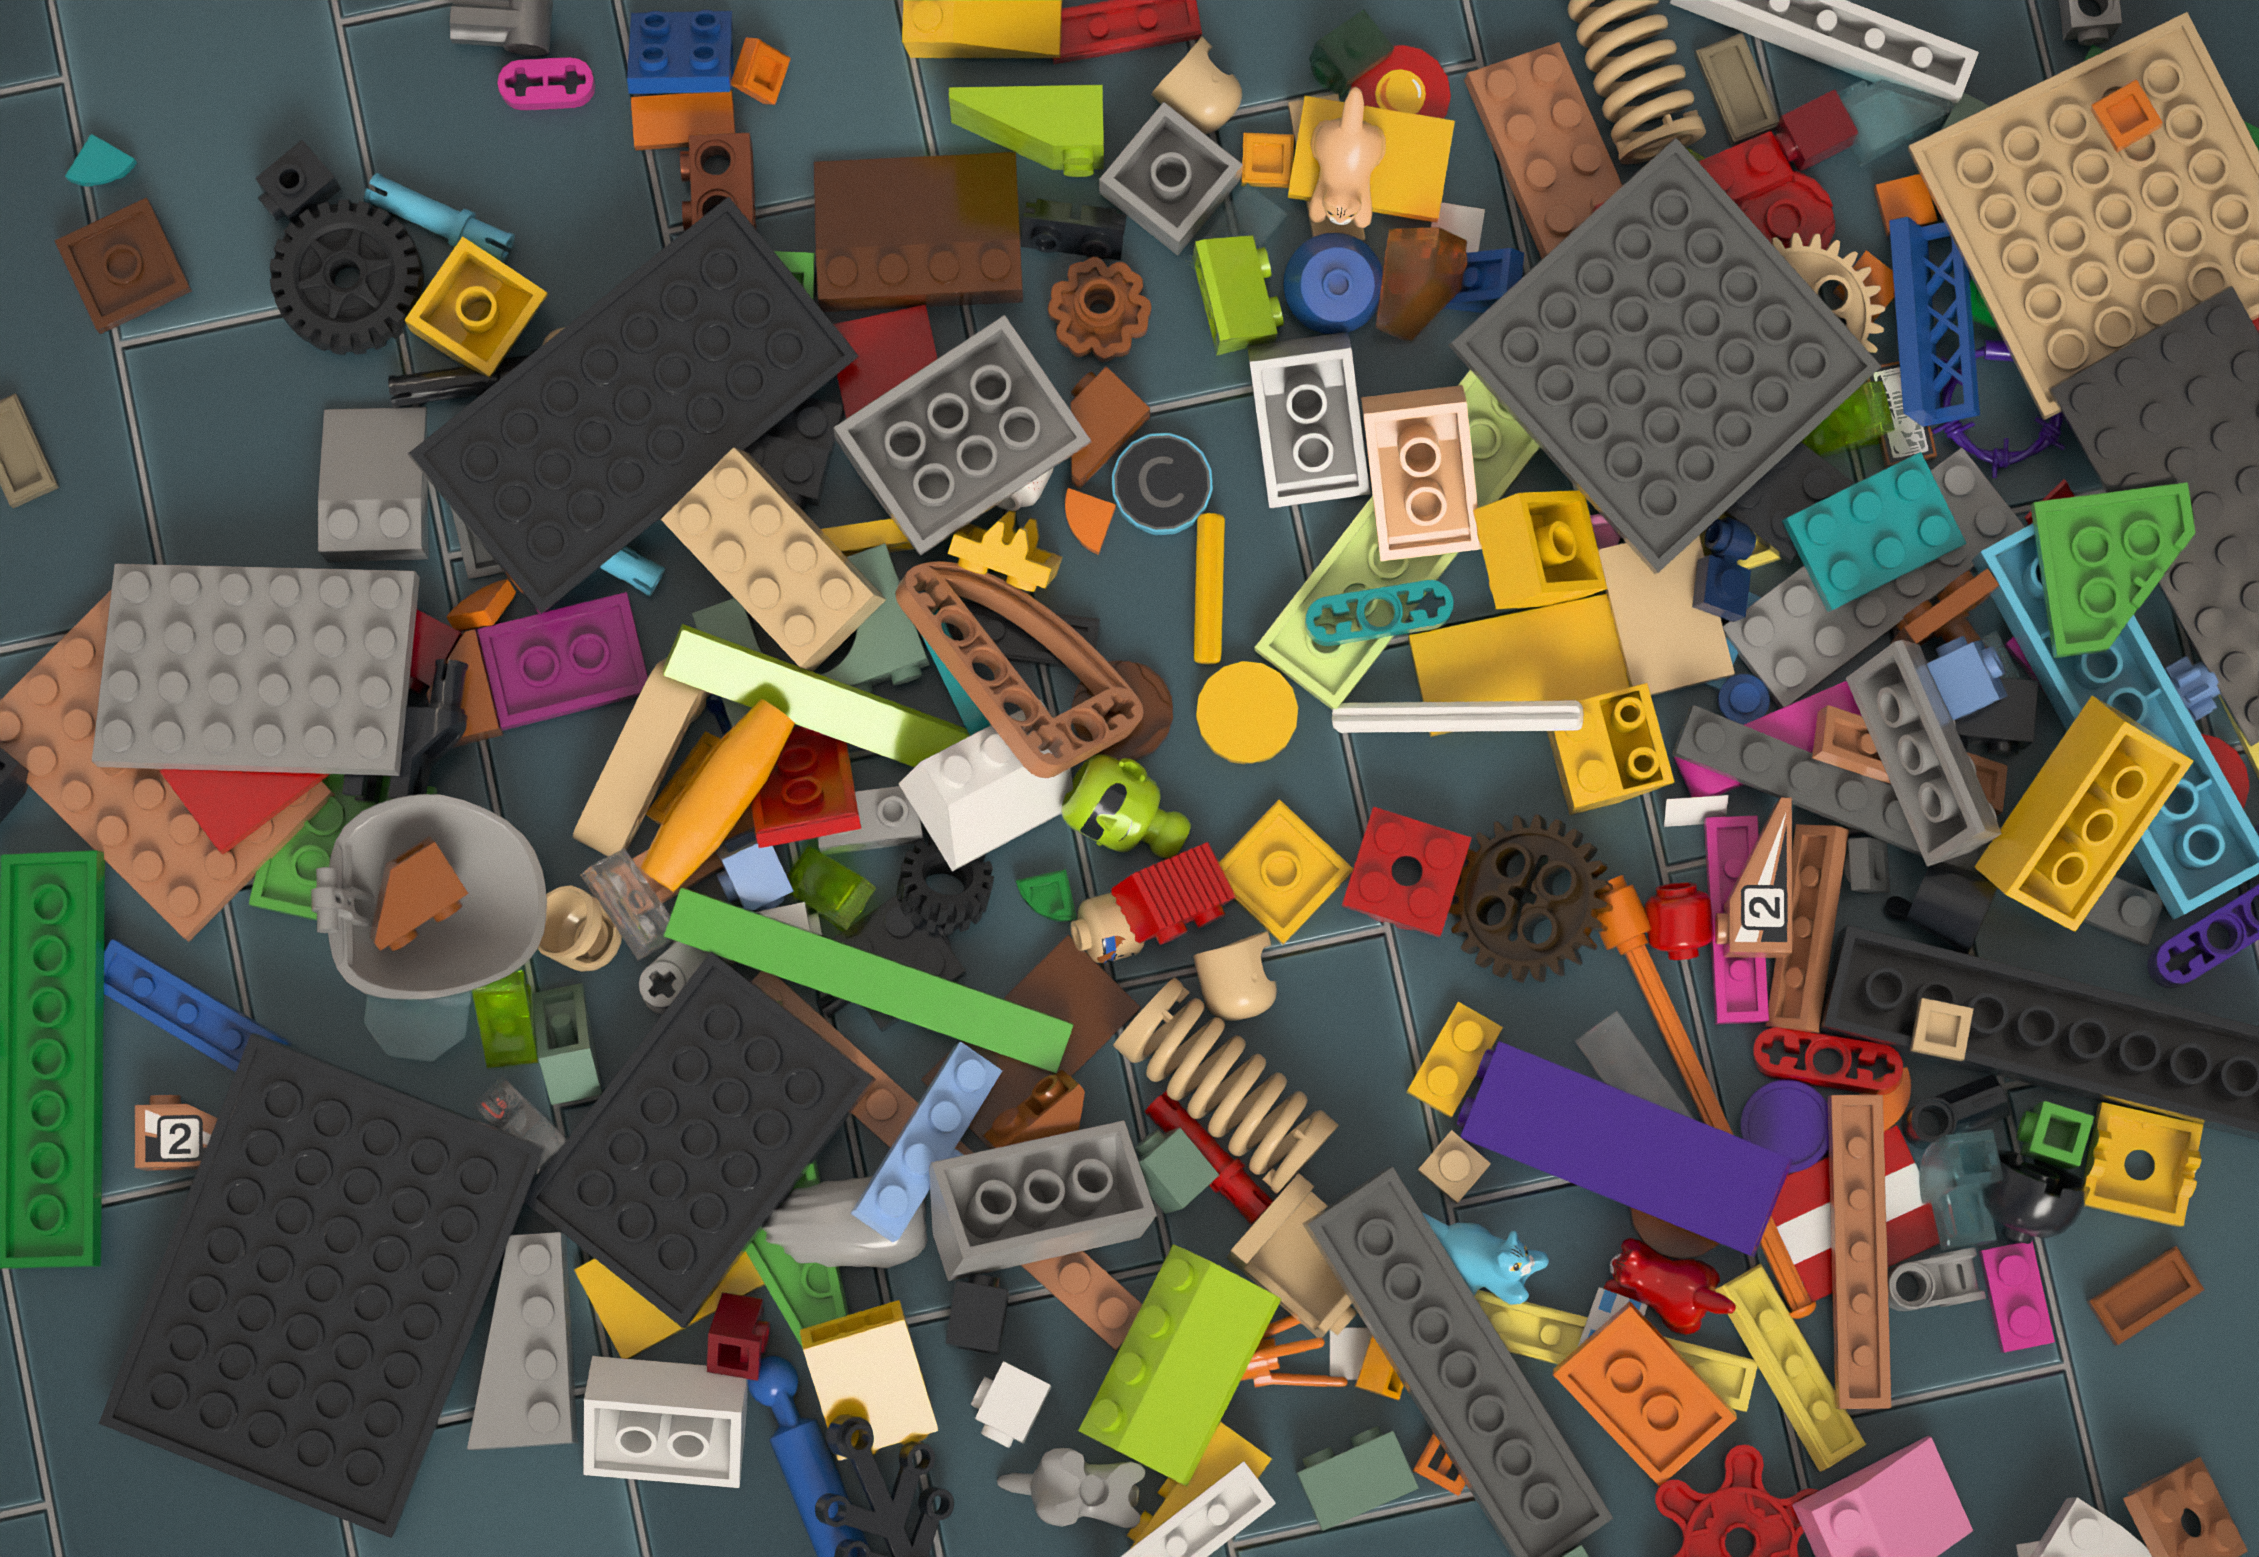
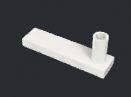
[1120,1462,1276,1557]

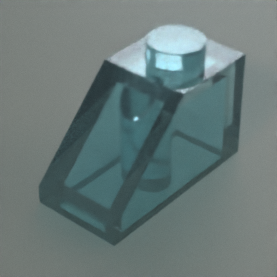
[1838,79,1955,167]

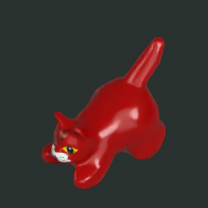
[1603,1237,1736,1335]

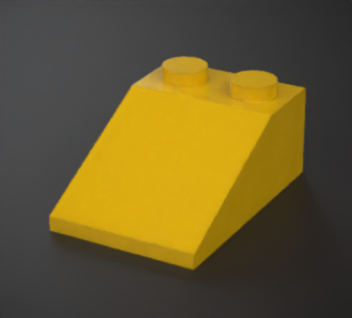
[902,0,1062,58]

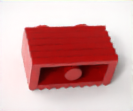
[1111,842,1237,945]

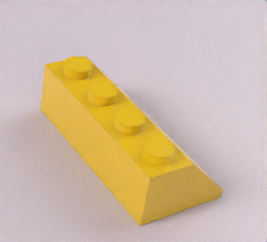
[1974,695,2193,932]

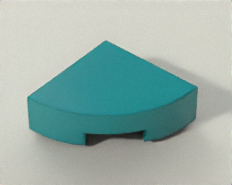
[65,134,137,187]

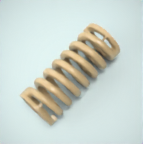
[1567,0,1706,164]
[1113,977,1339,1194]

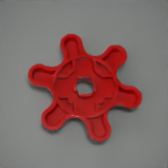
[1655,1444,1819,1557]

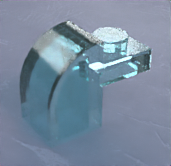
[1919,1129,2004,1250]

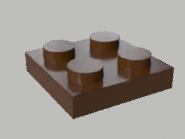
[54,197,192,334]

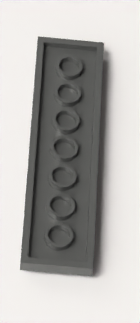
[1303,1167,1613,1557]

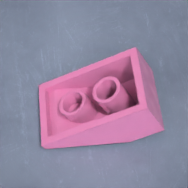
[1792,1436,1973,1557]

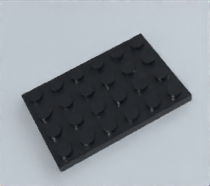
[524,952,876,1328]

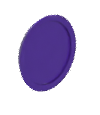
[1741,1080,1829,1173]

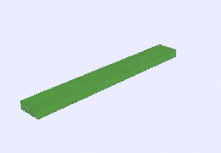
[664,886,1074,1073]

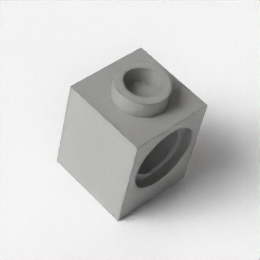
[2059,0,2122,46]

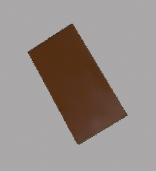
[921,935,1141,1150]

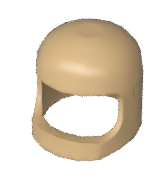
[1151,36,1242,134]
[537,885,622,972]
[1193,931,1277,1021]

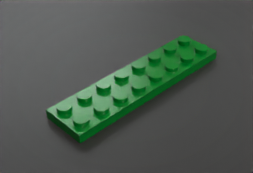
[0,850,105,1269]

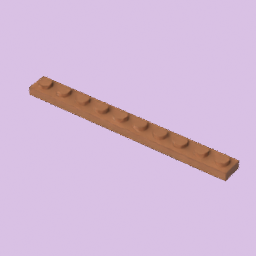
[752,971,1142,1351]

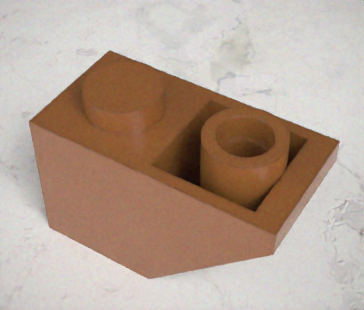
[370,836,469,951]
[982,1069,1085,1149]

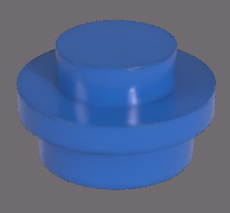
[1718,674,1770,725]

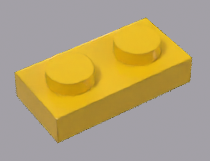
[1406,1002,1503,1118]

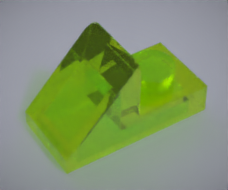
[1801,381,1895,458]
[787,846,876,931]
[472,971,538,1068]

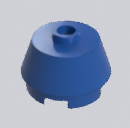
[1283,233,1385,334]

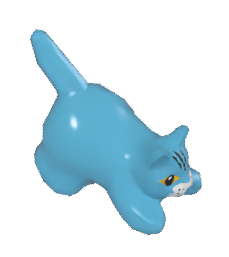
[1422,1212,1549,1305]

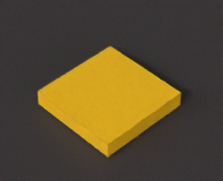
[1219,799,1353,945]

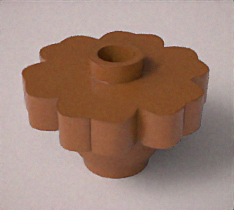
[1048,257,1152,362]

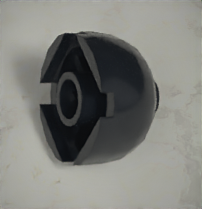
[1981,1150,2090,1244]

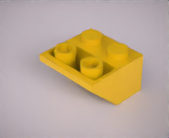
[1547,683,1674,815]

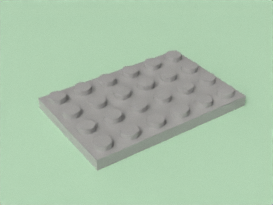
[92,564,420,776]

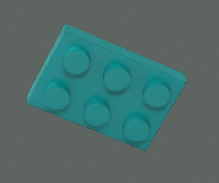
[1782,452,1967,612]

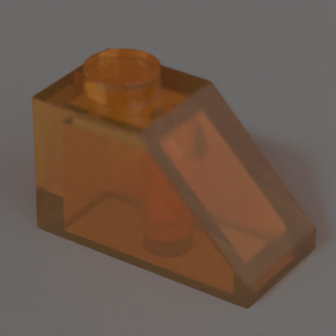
[1376,227,1467,340]

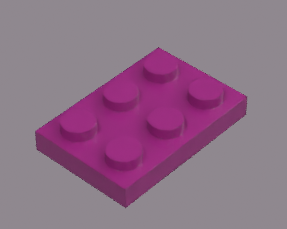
[477,592,648,730]

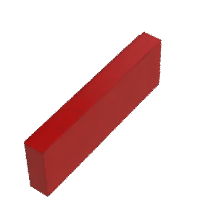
[1052,0,1202,64]

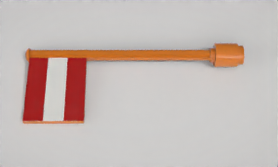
[1597,875,1950,1319]

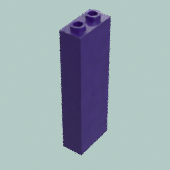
[1457,1041,1793,1257]

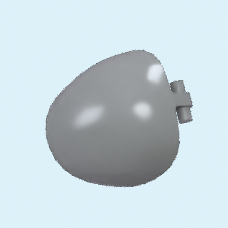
[311,794,547,999]

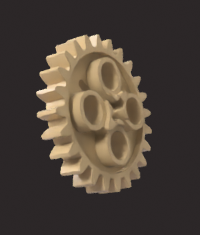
[1771,233,1885,353]

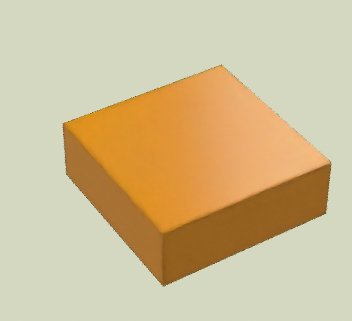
[1241,133,1294,188]

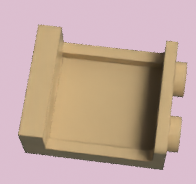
[1226,1173,1358,1338]

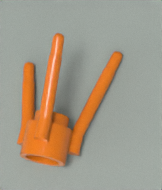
[1241,1315,1348,1388]

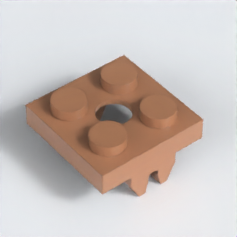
[2123,1457,2248,1557]

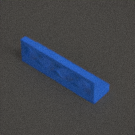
[1889,217,1980,427]

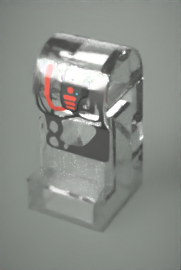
[473,1075,568,1175]

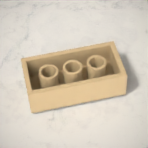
[661,447,887,671]

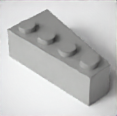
[467,1232,578,1450]

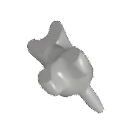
[997,1448,1145,1528]

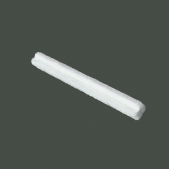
[1332,700,1584,733]

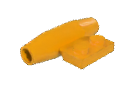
[640,699,795,892]

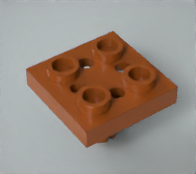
[1890,568,1999,648]

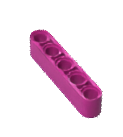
[1674,681,1862,797]

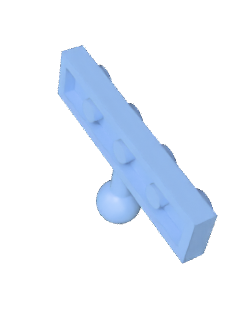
[850,1042,1002,1243]

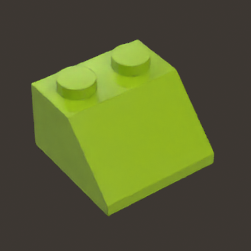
[1192,235,1284,356]

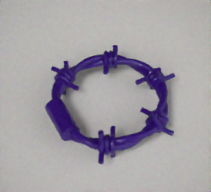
[1931,340,2065,478]

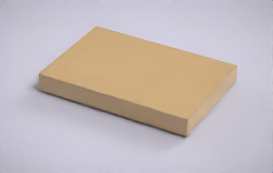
[1598,536,1735,696]

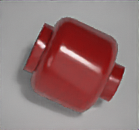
[1645,882,1714,960]

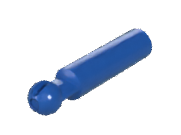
[748,1355,871,1557]

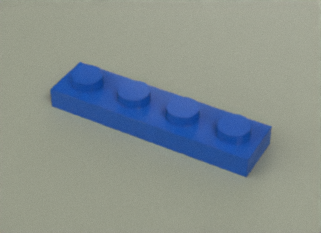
[104,939,292,1072]

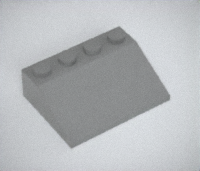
[834,315,1091,556]

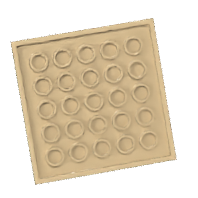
[1908,12,2259,420]

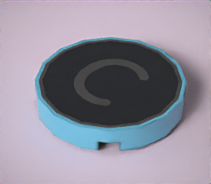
[1112,433,1213,535]

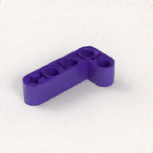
[2148,824,2259,988]

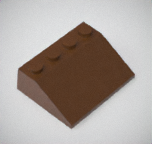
[814,152,1023,312]

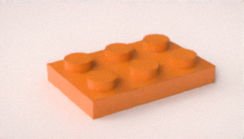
[1553,1301,1737,1486]

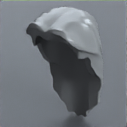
[763,1176,928,1268]

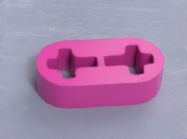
[497,57,596,110]

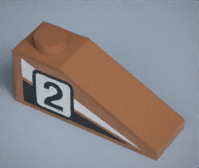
[1715,798,1792,958]
[135,1095,218,1171]

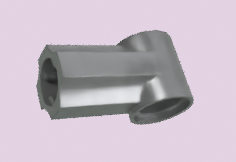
[450,0,553,56]

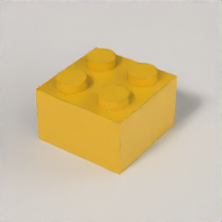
[1473,490,1607,609]

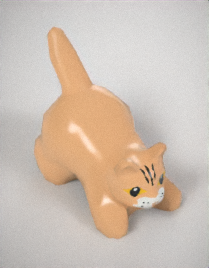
[1309,87,1386,228]

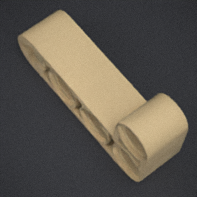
[573,657,712,862]

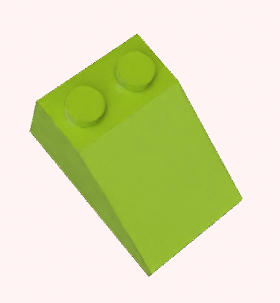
[949,85,1104,177]

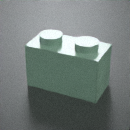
[1296,1426,1419,1531]

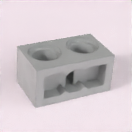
[818,786,924,855]

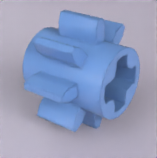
[2165,656,2220,722]

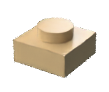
[1910,998,1974,1061]
[1417,1130,1491,1204]

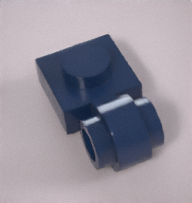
[1692,517,1756,622]

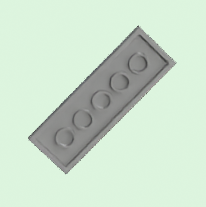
[1723,447,2025,709]

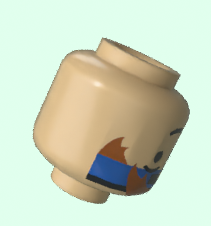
[1071,892,1144,963]

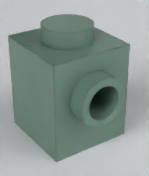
[1135,1127,1219,1214]

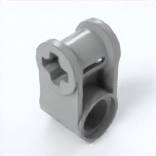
[639,941,735,1014]
[1888,1247,1986,1311]

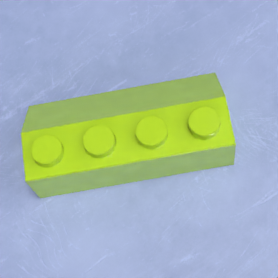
[1078,1244,1281,1486]

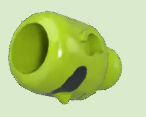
[1061,754,1191,858]

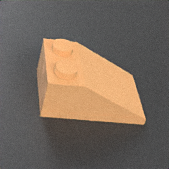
[1361,385,1482,561]

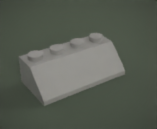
[1846,640,2002,866]
[929,1120,1157,1281]

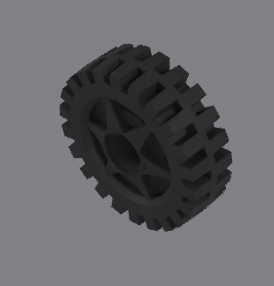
[269,199,424,355]

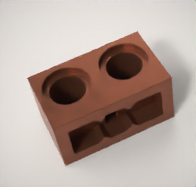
[680,133,756,232]

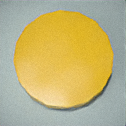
[1196,661,1298,764]

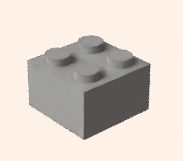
[1099,102,1243,256]

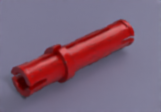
[1144,1090,1274,1225]

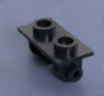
[1021,198,1127,260]

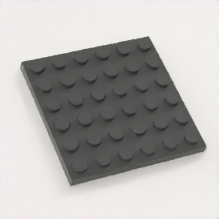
[1448,138,1882,574]

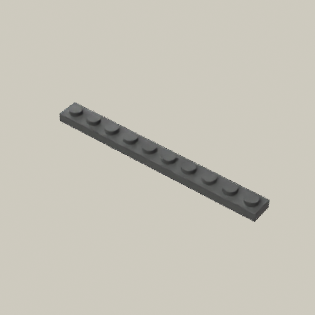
[1671,705,2163,946]

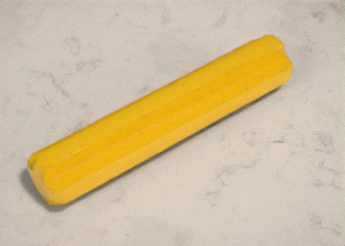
[1194,513,1225,664]

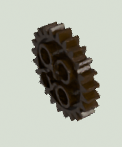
[1448,814,1613,983]

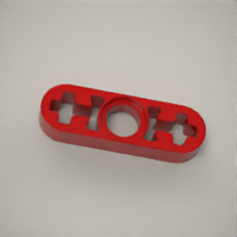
[1753,1027,1903,1095]

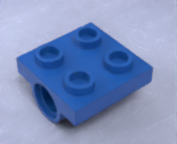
[627,10,734,94]

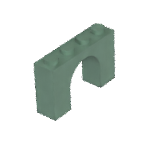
[692,544,930,728]

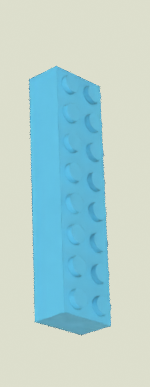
[1971,523,2259,920]

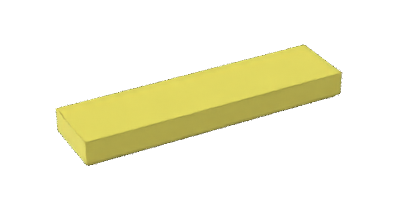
[1715,1263,1866,1472]

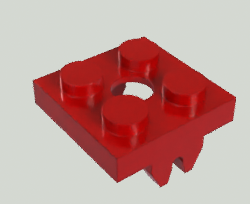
[1342,806,1472,938]

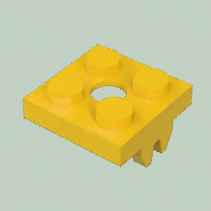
[947,510,1063,592]
[2082,1102,2203,1227]

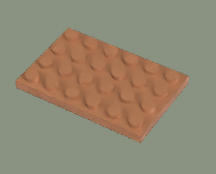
[0,589,335,942]

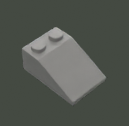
[1247,332,1370,508]
[318,407,429,562]

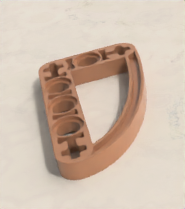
[895,561,1144,778]

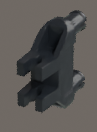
[342,659,469,804]

